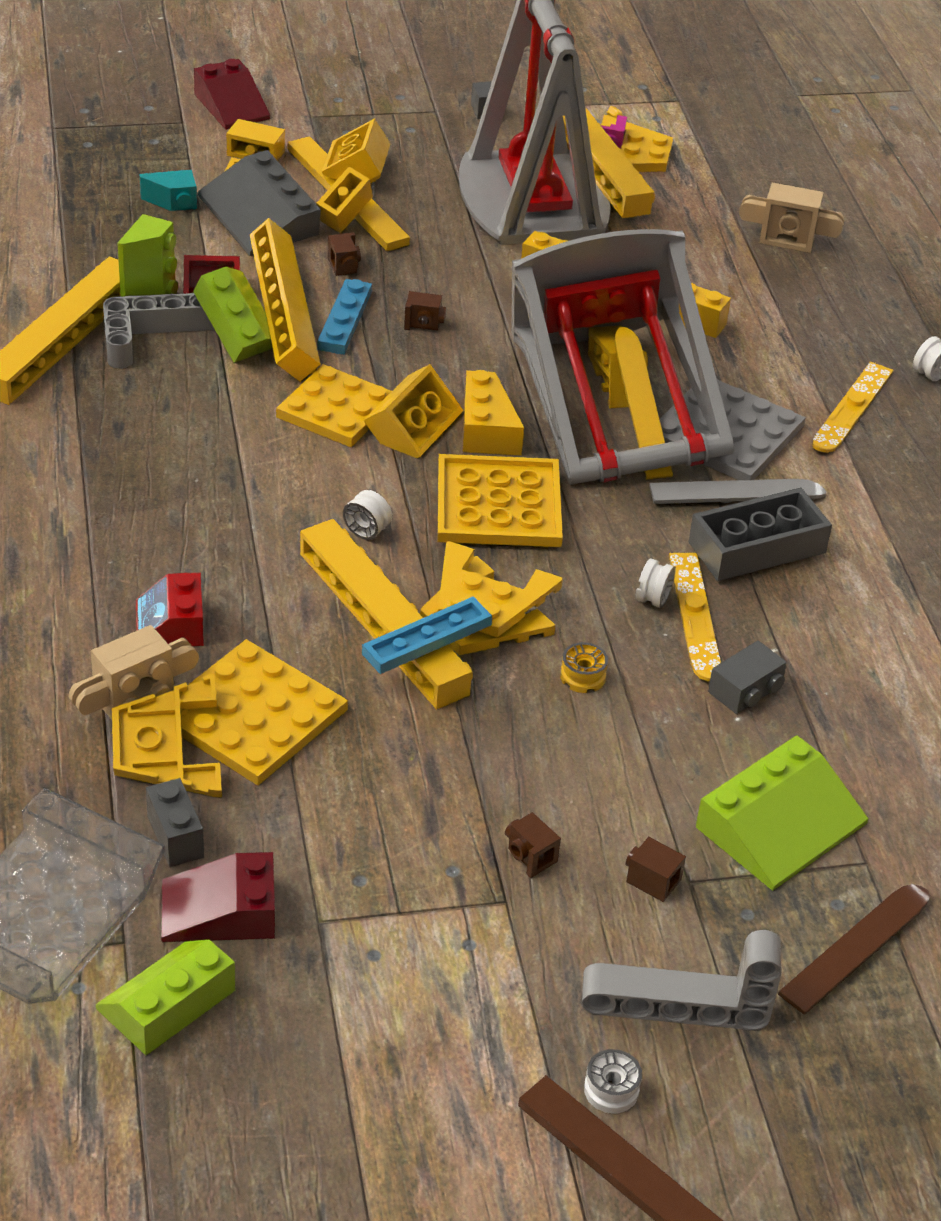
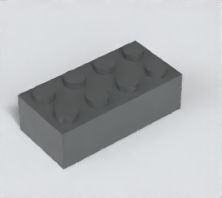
[688,487,832,581]

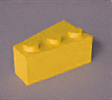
[588,325,648,409]
[463,370,524,456]

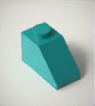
[139,170,197,211]

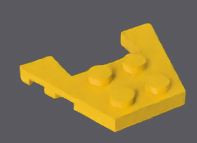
[601,115,673,172]
[438,541,563,637]
[420,556,556,655]
[112,674,222,798]

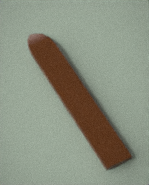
[778,884,930,1015]

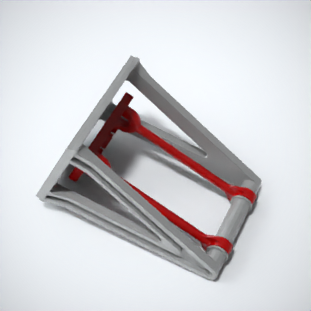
[459,0,610,245]
[511,229,734,485]

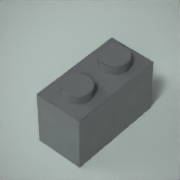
[708,640,787,714]
[146,778,204,867]

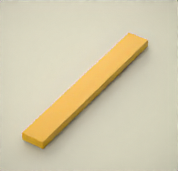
[287,136,410,251]

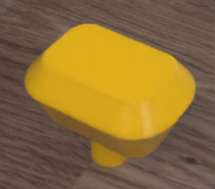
[607,106,623,118]

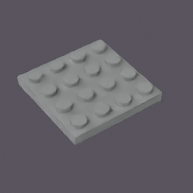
[659,379,806,480]

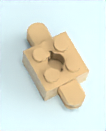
[739,182,844,253]
[69,625,199,720]

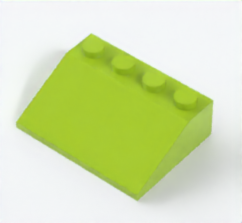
[696,735,869,891]

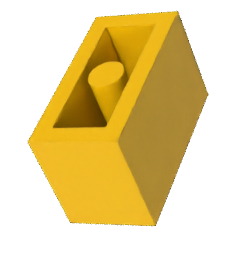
[226,119,285,161]
[316,167,373,234]

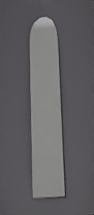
[649,479,826,504]

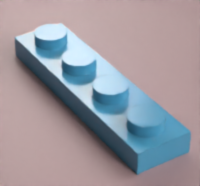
[317,279,372,355]
[362,596,492,674]

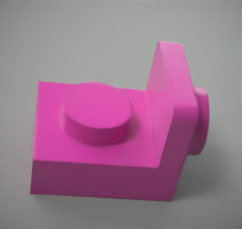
[601,115,627,149]

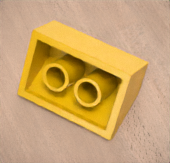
[321,118,391,183]
[363,364,464,458]

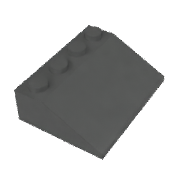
[198,150,321,256]

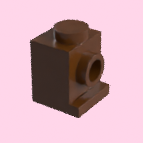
[328,232,361,276]
[404,291,446,331]
[505,812,561,878]

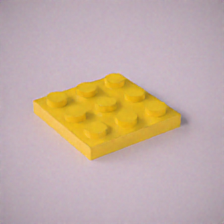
[276,364,392,448]

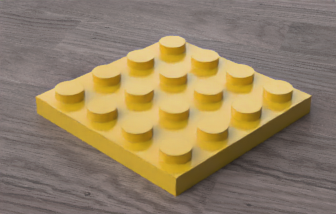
[437,454,563,547]
[181,639,348,786]

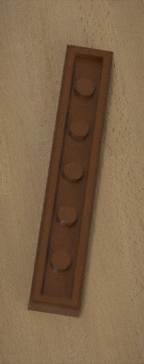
[518,1075,723,1221]

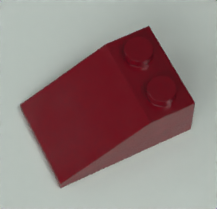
[194,59,270,130]
[161,852,275,942]

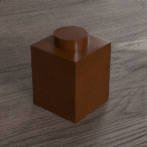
[625,836,686,902]

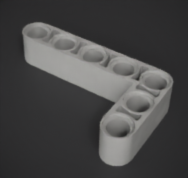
[103,293,215,369]
[582,930,782,1030]

